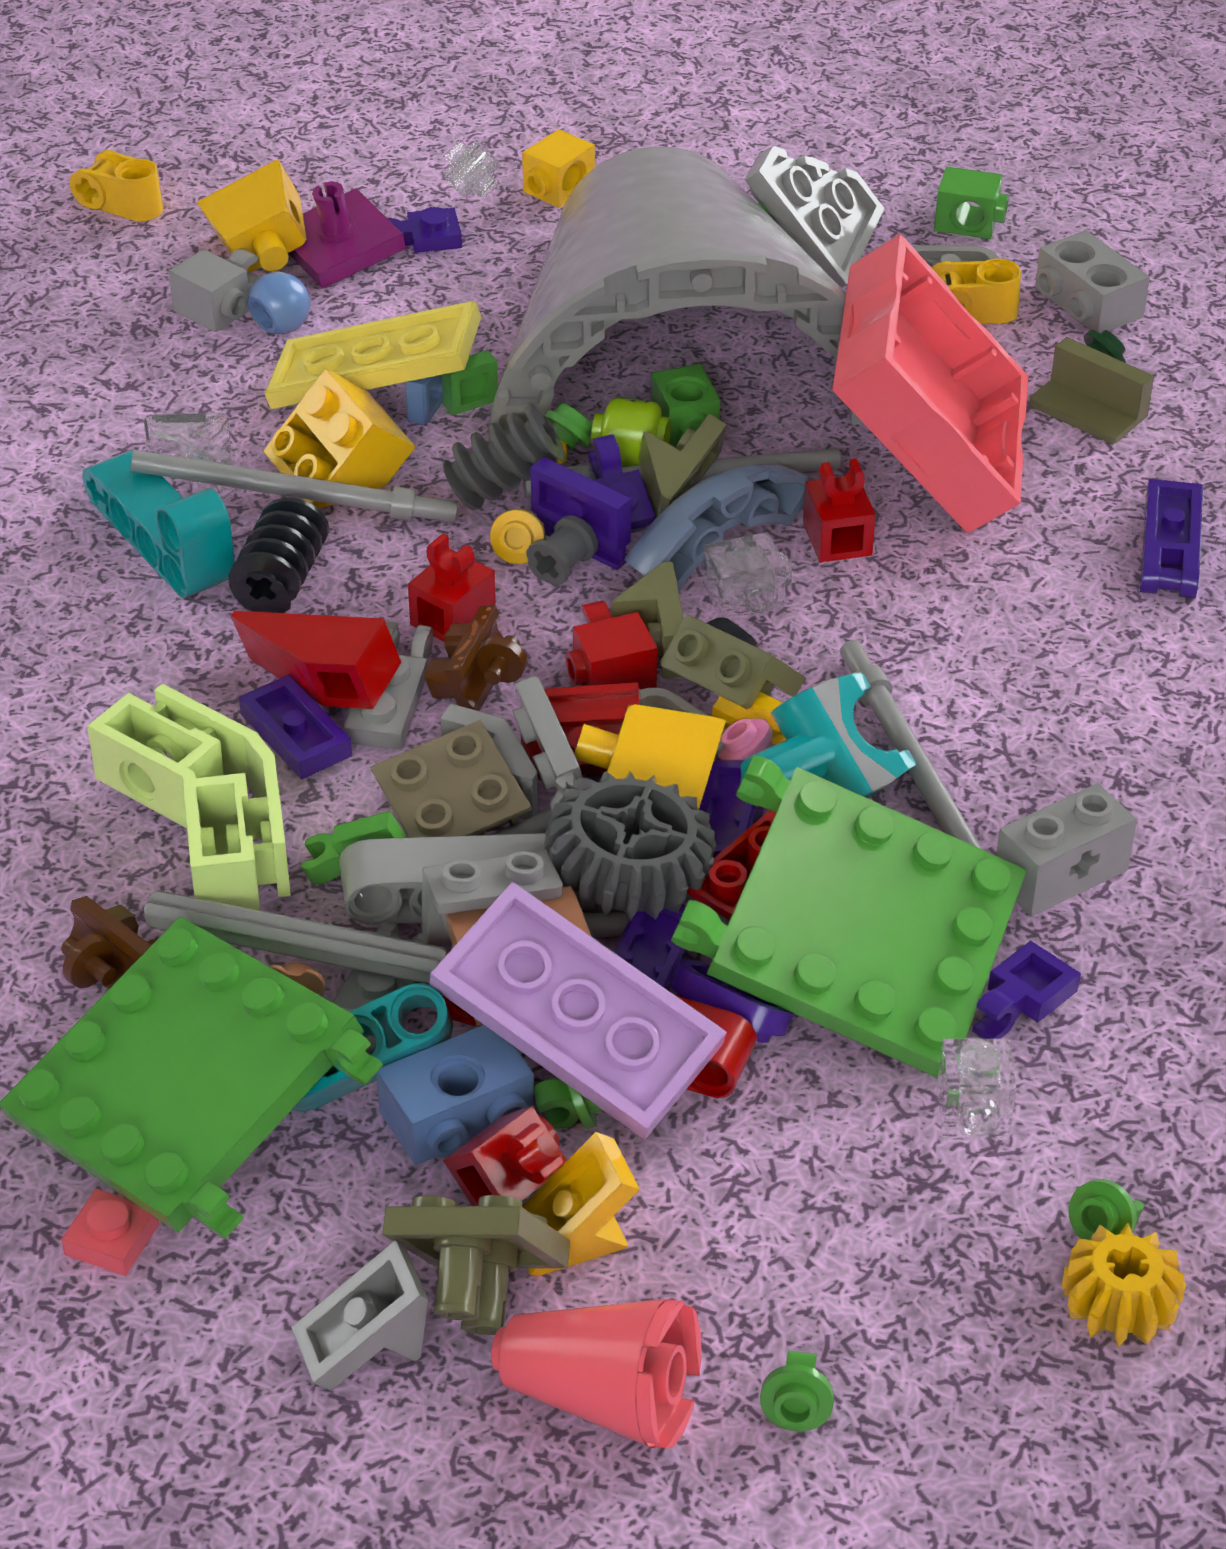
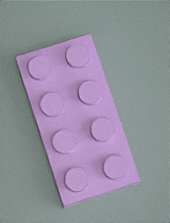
[429,882,727,1140]

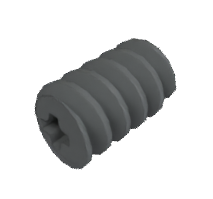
[443,402,565,510]

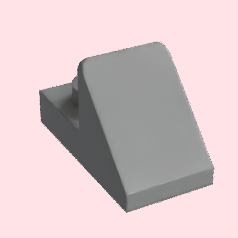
[291,1240,429,1391]

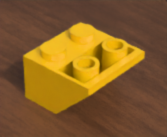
[263,368,416,509]

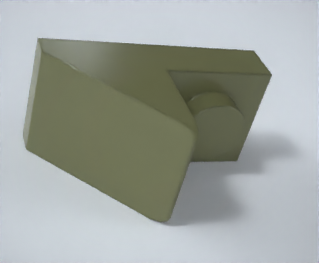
[639,414,727,519]
[611,562,684,678]

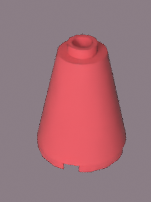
[491,1298,701,1449]

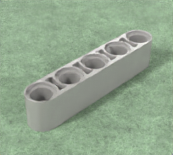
[338,833,625,924]

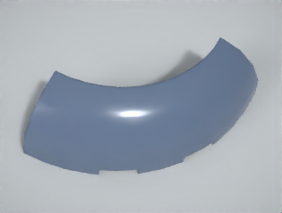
[624,464,816,591]

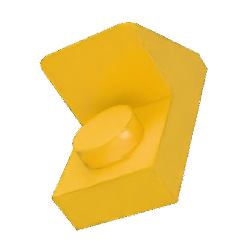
[522,1132,640,1277]

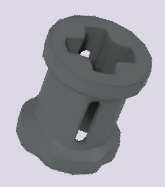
[526,515,598,586]

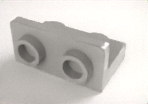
[422,851,563,945]

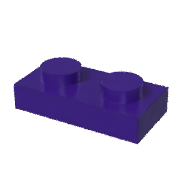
[239,675,352,780]

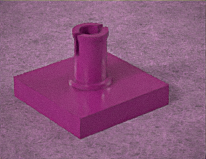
[288,181,406,288]

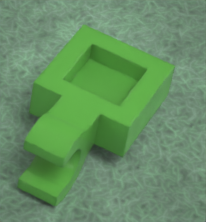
[301,811,407,885]

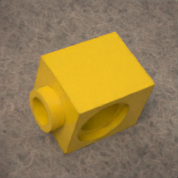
[522,129,595,208]

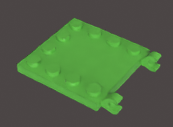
[671,755,1027,1081]
[0,916,383,1239]

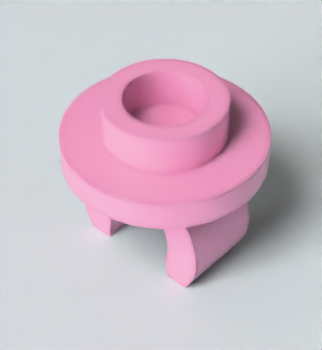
[718,719,775,760]

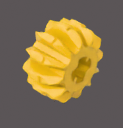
[1061,1223,1186,1348]

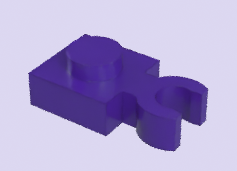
[388,207,462,253]

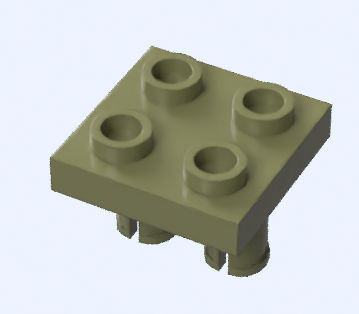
[382,1195,570,1335]

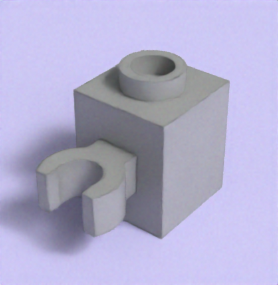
[169,249,260,332]

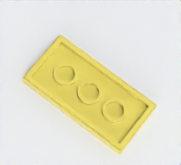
[265,301,481,409]

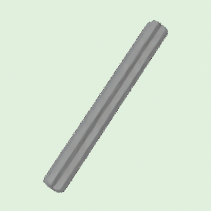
[144,890,449,984]

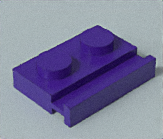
[530,457,631,570]

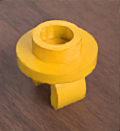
[490,509,545,564]

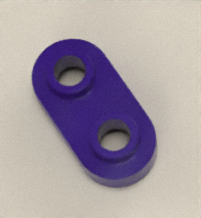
[670,959,794,1043]

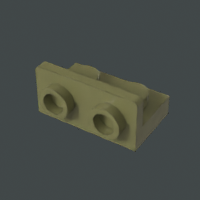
[661,614,806,709]

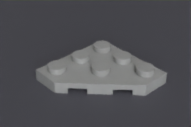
[744,146,885,288]

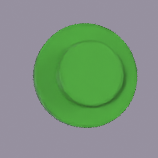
[545,402,592,450]

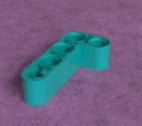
[82,449,235,598]

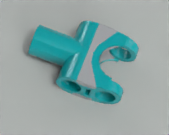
[741,672,916,808]

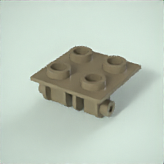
[370,719,532,838]

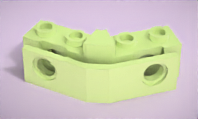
[87,683,291,911]

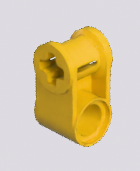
[70,150,163,221]
[931,258,1021,324]

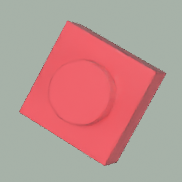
[61,1188,159,1276]

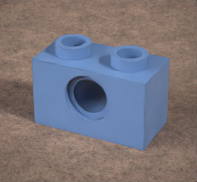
[376,1025,534,1166]

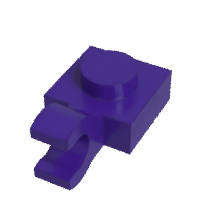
[587,435,656,530]
[972,940,1081,1045]

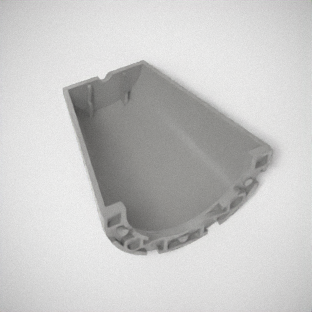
[489,147,864,442]

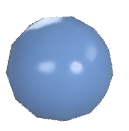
[247,271,311,334]

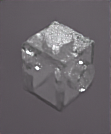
[703,532,792,619]
[937,1038,1016,1141]

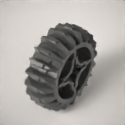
[544,771,716,921]

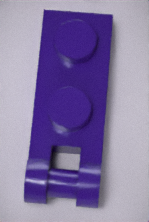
[1139,479,1203,598]

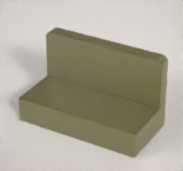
[1029,337,1154,444]

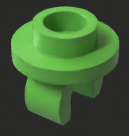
[534,1079,602,1130]
[1068,1179,1144,1240]
[760,1350,834,1432]

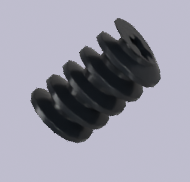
[228,497,330,613]

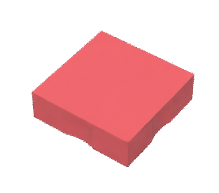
[832,233,1028,532]

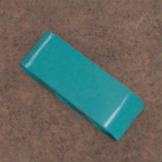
[292,983,453,1112]

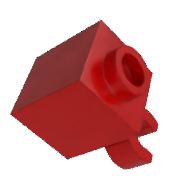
[803,458,876,563]
[408,533,496,642]
[565,600,657,690]
[443,1106,567,1206]

